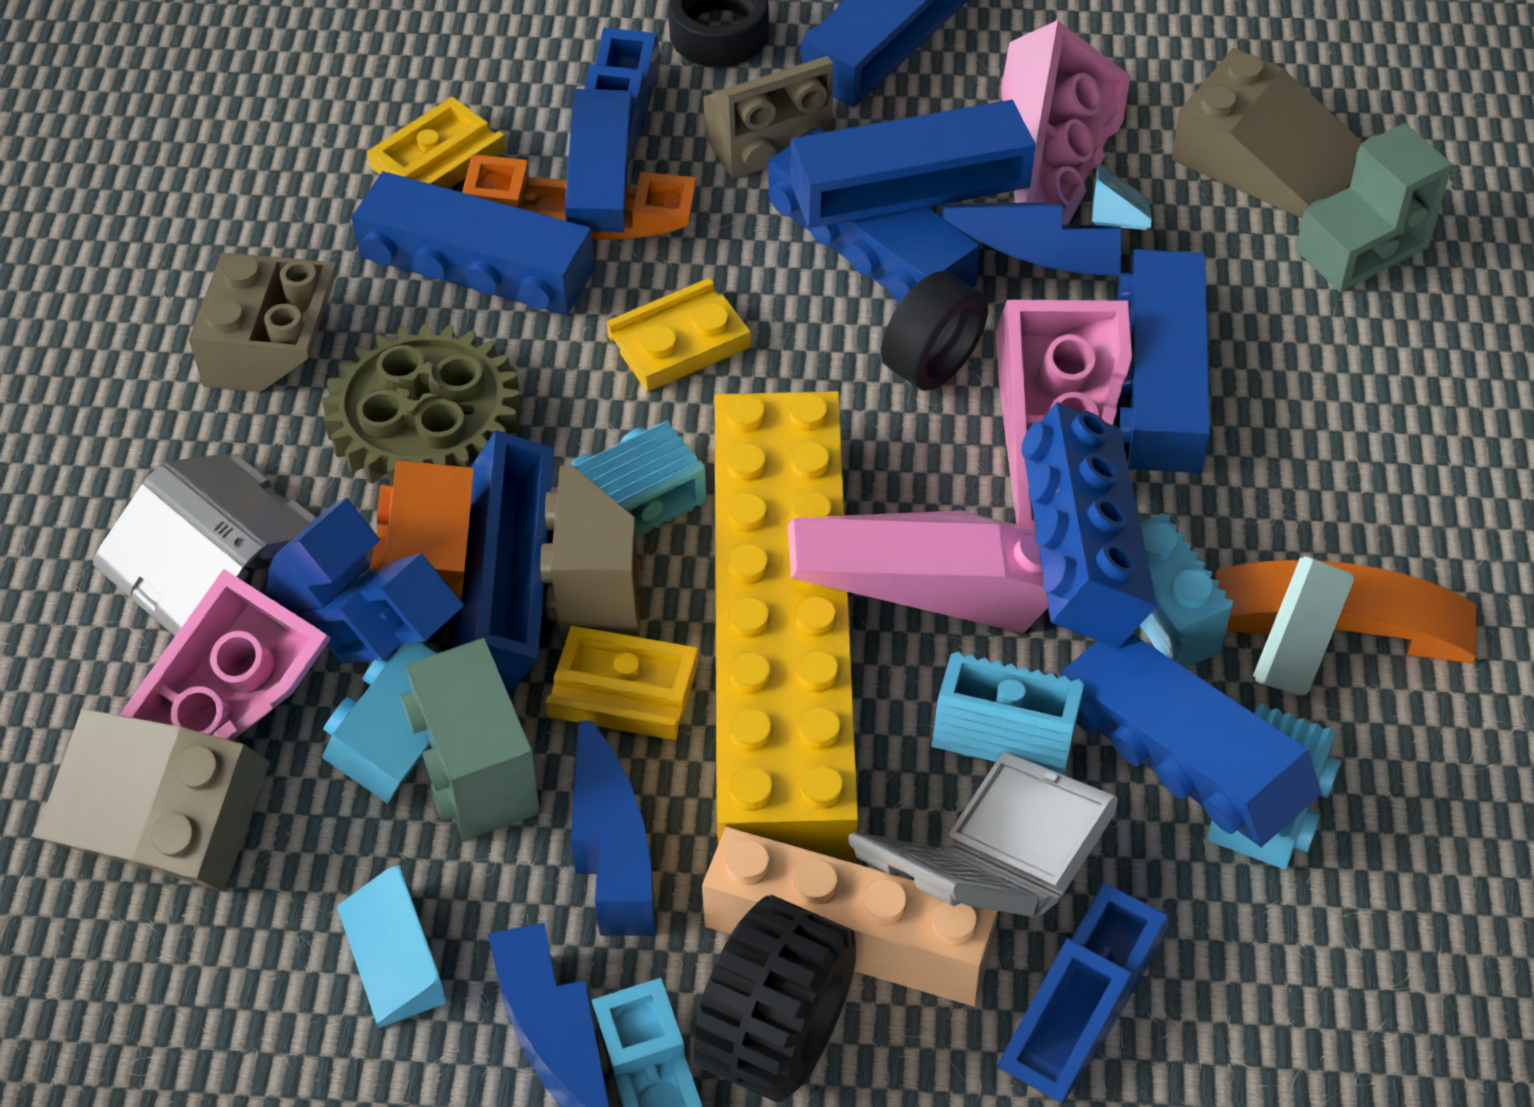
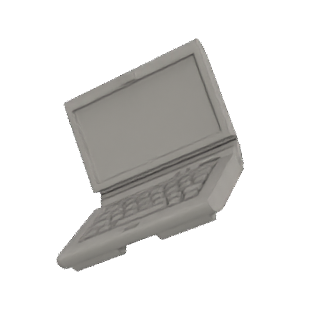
[93,453,317,636]
[849,752,1118,917]

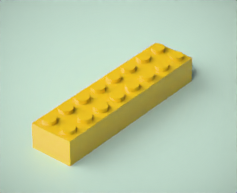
[714,391,858,863]

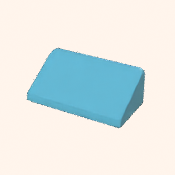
[1092,163,1152,230]
[337,865,446,1028]

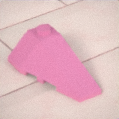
[1001,20,1131,225]
[996,300,1132,532]
[788,510,1048,634]
[119,569,331,741]

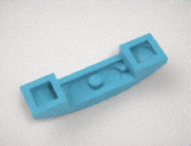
[591,978,703,1107]

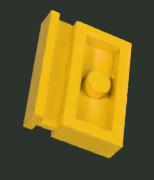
[367,96,507,189]
[606,277,751,392]
[545,625,699,741]

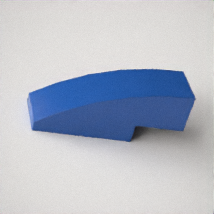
[584,27,661,165]
[565,89,632,232]
[940,202,1121,276]
[267,498,380,612]
[300,553,464,663]
[571,721,656,936]
[997,882,1170,1105]
[488,923,609,1107]

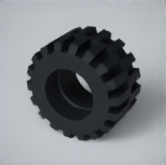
[693,894,856,1103]

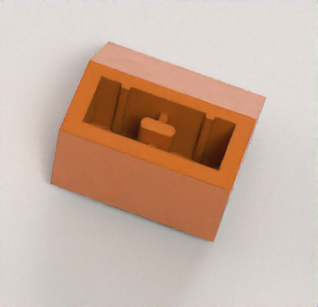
[370,460,474,611]

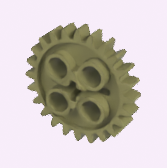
[322,323,522,486]

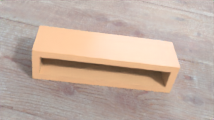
[702,827,998,1007]

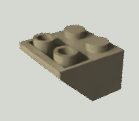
[703,56,833,179]
[189,252,338,393]
[540,465,642,647]

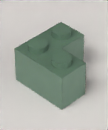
[1296,123,1452,292]
[400,638,540,842]

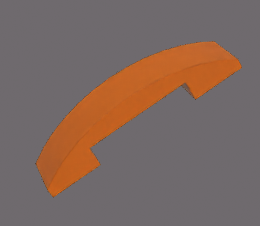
[462,154,696,240]
[1215,560,1476,664]

